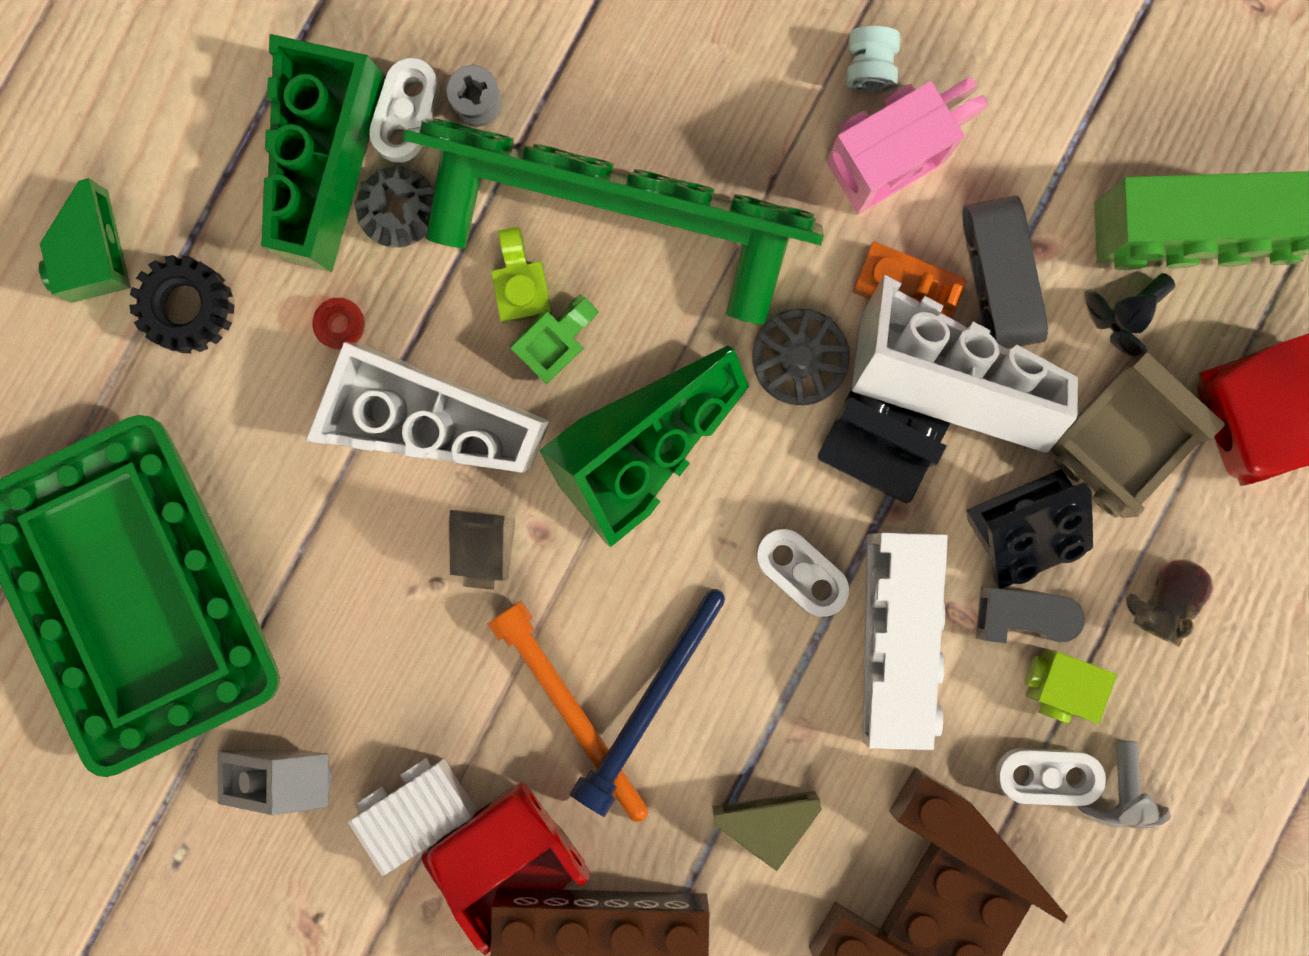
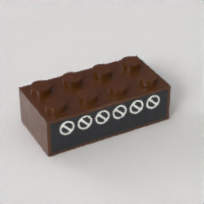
[490,888,710,956]

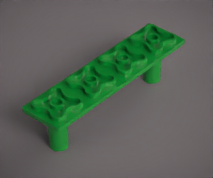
[402,119,824,324]

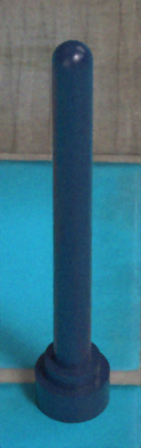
[569,589,725,817]

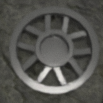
[752,309,850,406]

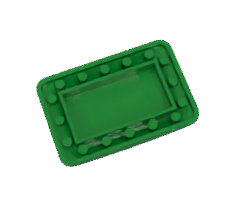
[0,415,280,777]

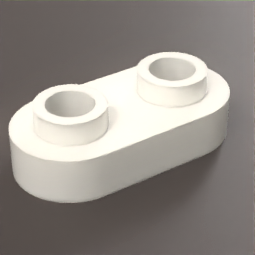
[369,58,440,163]
[756,529,849,617]
[995,748,1106,806]

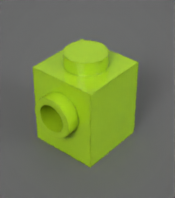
[1025,648,1117,724]

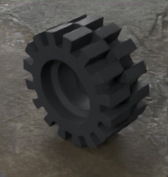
[129,255,235,354]

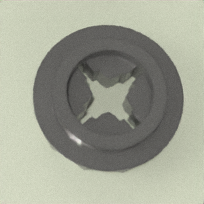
[354,164,434,248]

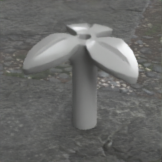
[1078,741,1171,829]

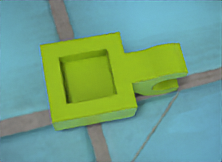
[491,227,553,324]

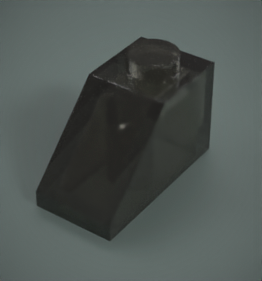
[449,510,515,590]

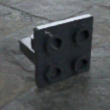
[817,387,950,504]
[966,469,1093,589]

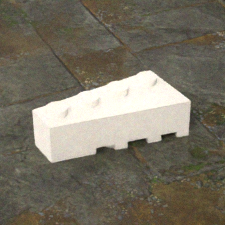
[306,342,550,473]

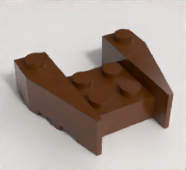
[809,767,1068,956]

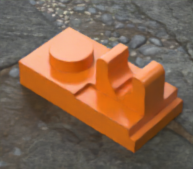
[852,241,968,319]

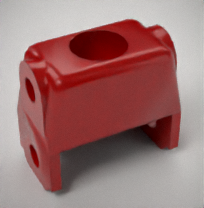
[1197,333,1309,486]
[421,782,590,955]

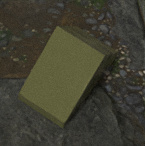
[712,791,822,871]

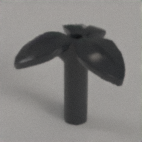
[1085,273,1175,357]

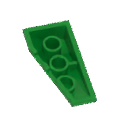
[539,345,749,547]

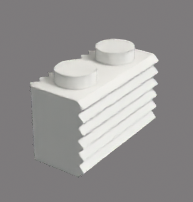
[348,758,477,877]

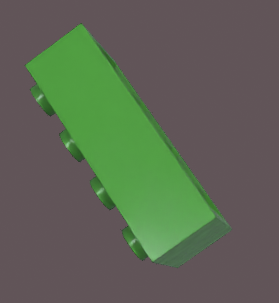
[1094,171,1309,270]

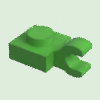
[508,294,599,385]

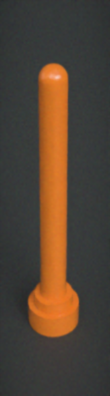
[487,600,648,822]

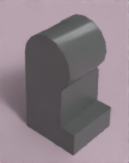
[976,587,1085,643]

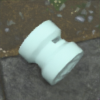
[846,26,901,93]

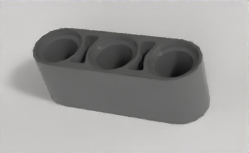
[962,195,1048,349]

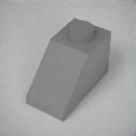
[218,750,332,815]

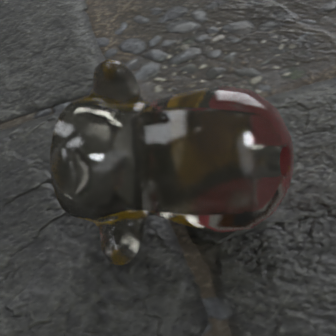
[1126,559,1214,647]

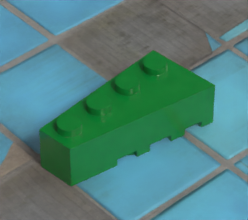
[261,34,386,272]

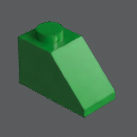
[39,178,131,303]

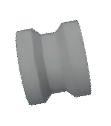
[446,65,502,127]

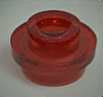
[312,298,365,350]

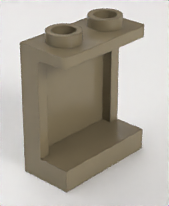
[1050,352,1225,518]

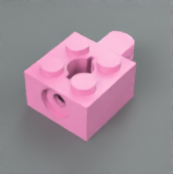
[827,77,989,215]

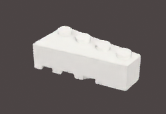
[851,274,1078,453]
[863,533,948,750]

